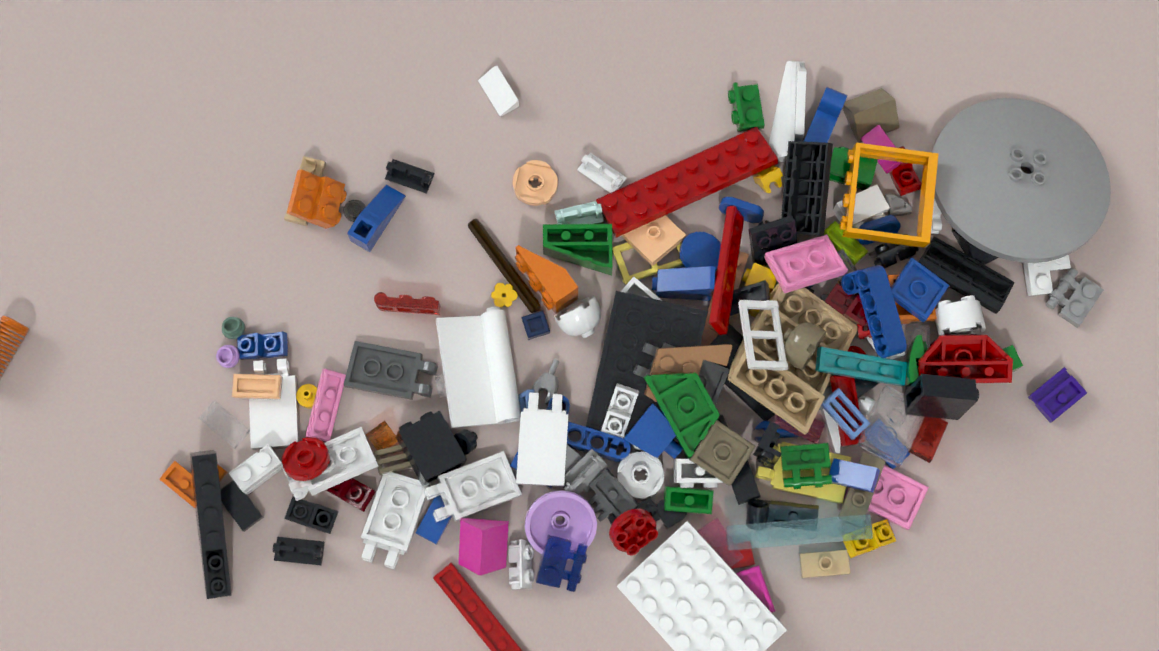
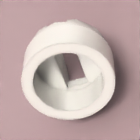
[858,396,876,417]

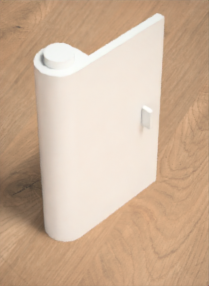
[436,307,521,428]

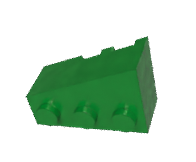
[543,224,613,276]

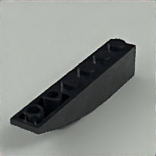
[189,450,231,599]

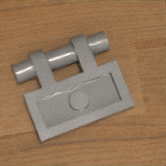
[1046,268,1104,327]

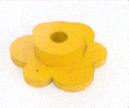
[491,283,518,308]

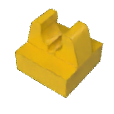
[752,166,783,194]

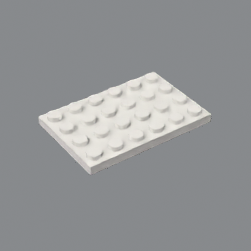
[617,521,787,651]

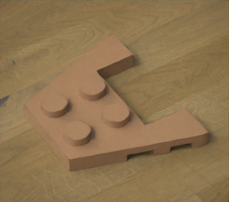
[645,344,733,402]

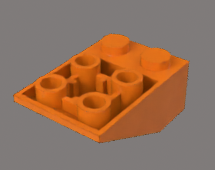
[514,245,578,314]

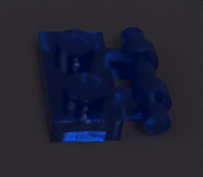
[536,535,588,592]

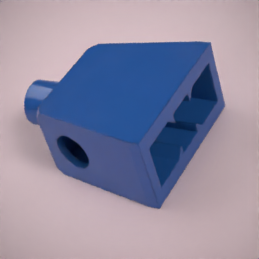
[624,403,683,459]

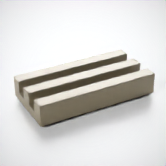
[373,445,411,475]

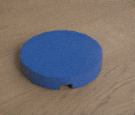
[679,232,721,272]

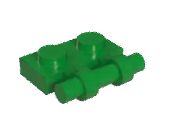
[780,443,832,489]

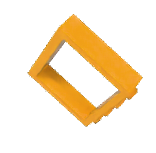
[840,143,939,248]

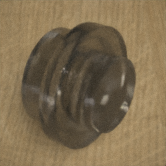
[343,200,366,222]

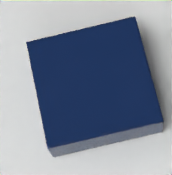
[521,310,550,340]

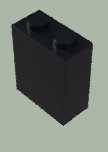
[903,374,979,420]
[396,411,467,486]

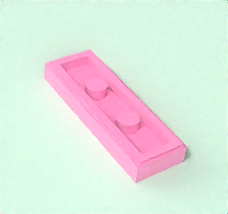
[305,369,346,442]

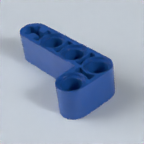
[803,87,848,143]
[841,265,907,358]
[547,395,631,463]

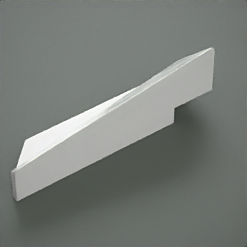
[769,61,807,162]

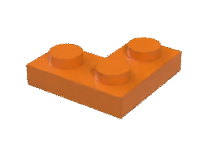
[159,460,228,508]

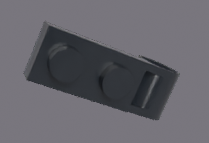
[746,499,819,531]

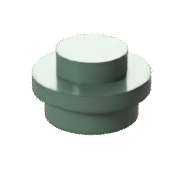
[222,317,245,339]

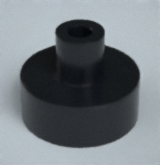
[454,429,478,455]

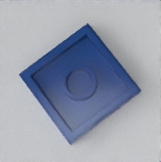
[891,258,950,322]

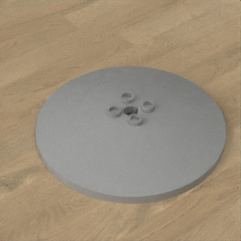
[932,98,1111,263]

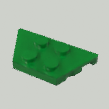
[643,372,720,458]

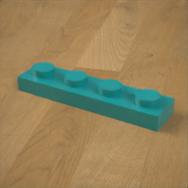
[815,347,907,386]

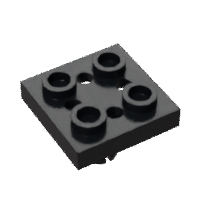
[748,215,797,266]

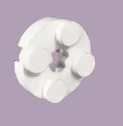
[617,452,664,500]

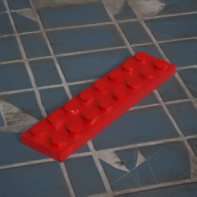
[596,127,778,238]

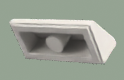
[478,66,519,117]

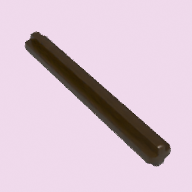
[468,219,541,313]

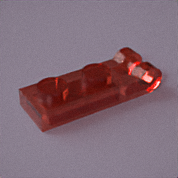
[374,292,441,315]

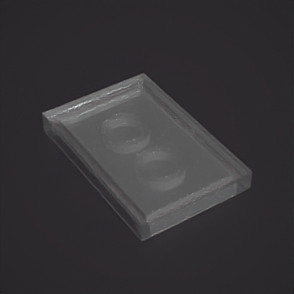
[857,385,923,468]

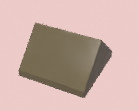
[842,88,900,143]

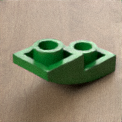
[905,335,927,387]

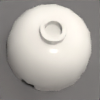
[554,296,601,338]

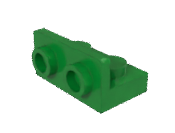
[728,82,765,132]

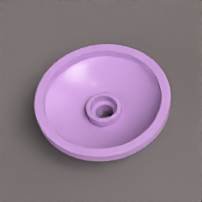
[525,491,597,559]

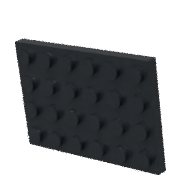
[586,291,708,444]

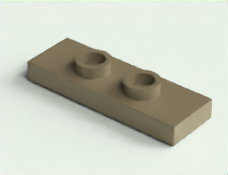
[838,452,886,527]

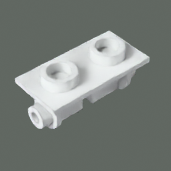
[577,153,627,193]
[508,539,534,590]

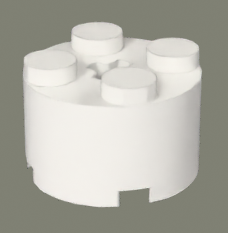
[935,295,986,336]

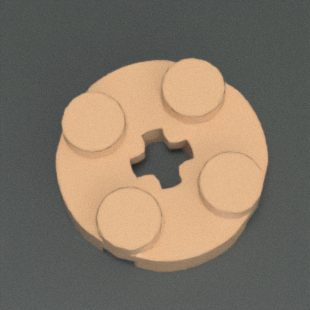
[513,160,558,206]

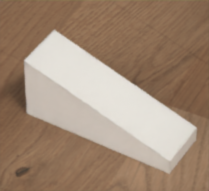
[821,408,841,454]

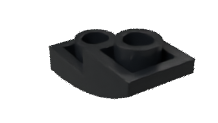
[731,460,761,505]
[284,496,339,534]

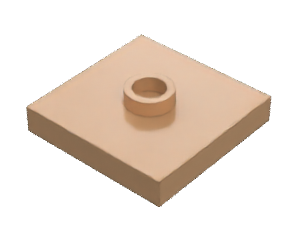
[622,215,686,266]

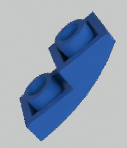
[237,331,288,359]

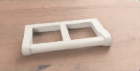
[738,300,789,371]

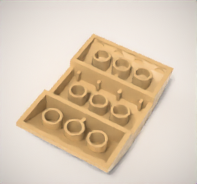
[728,283,858,435]

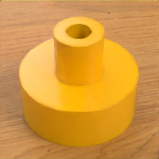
[296,384,317,409]

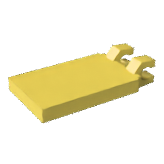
[755,442,851,504]

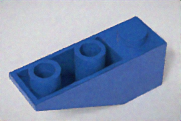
[347,185,406,252]

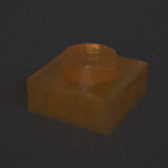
[365,420,398,450]

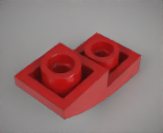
[889,146,922,196]

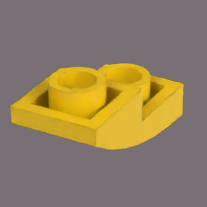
[841,519,896,559]

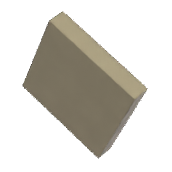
[689,420,756,486]

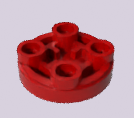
[609,509,658,556]

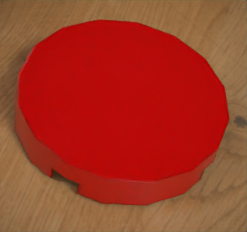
[282,437,330,481]

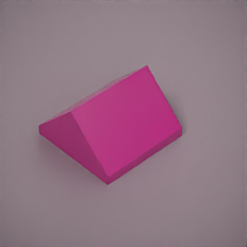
[458,518,509,576]

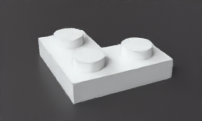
[1023,255,1071,296]

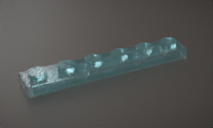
[726,514,873,550]

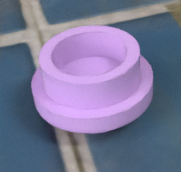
[216,345,240,368]

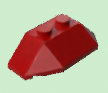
[918,334,1013,383]

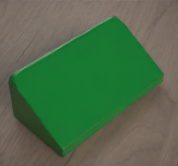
[664,486,714,514]

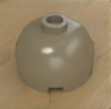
[783,322,826,370]

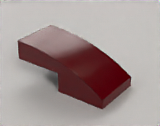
[824,283,867,327]

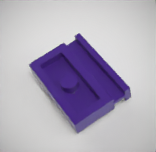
[1028,367,1087,423]

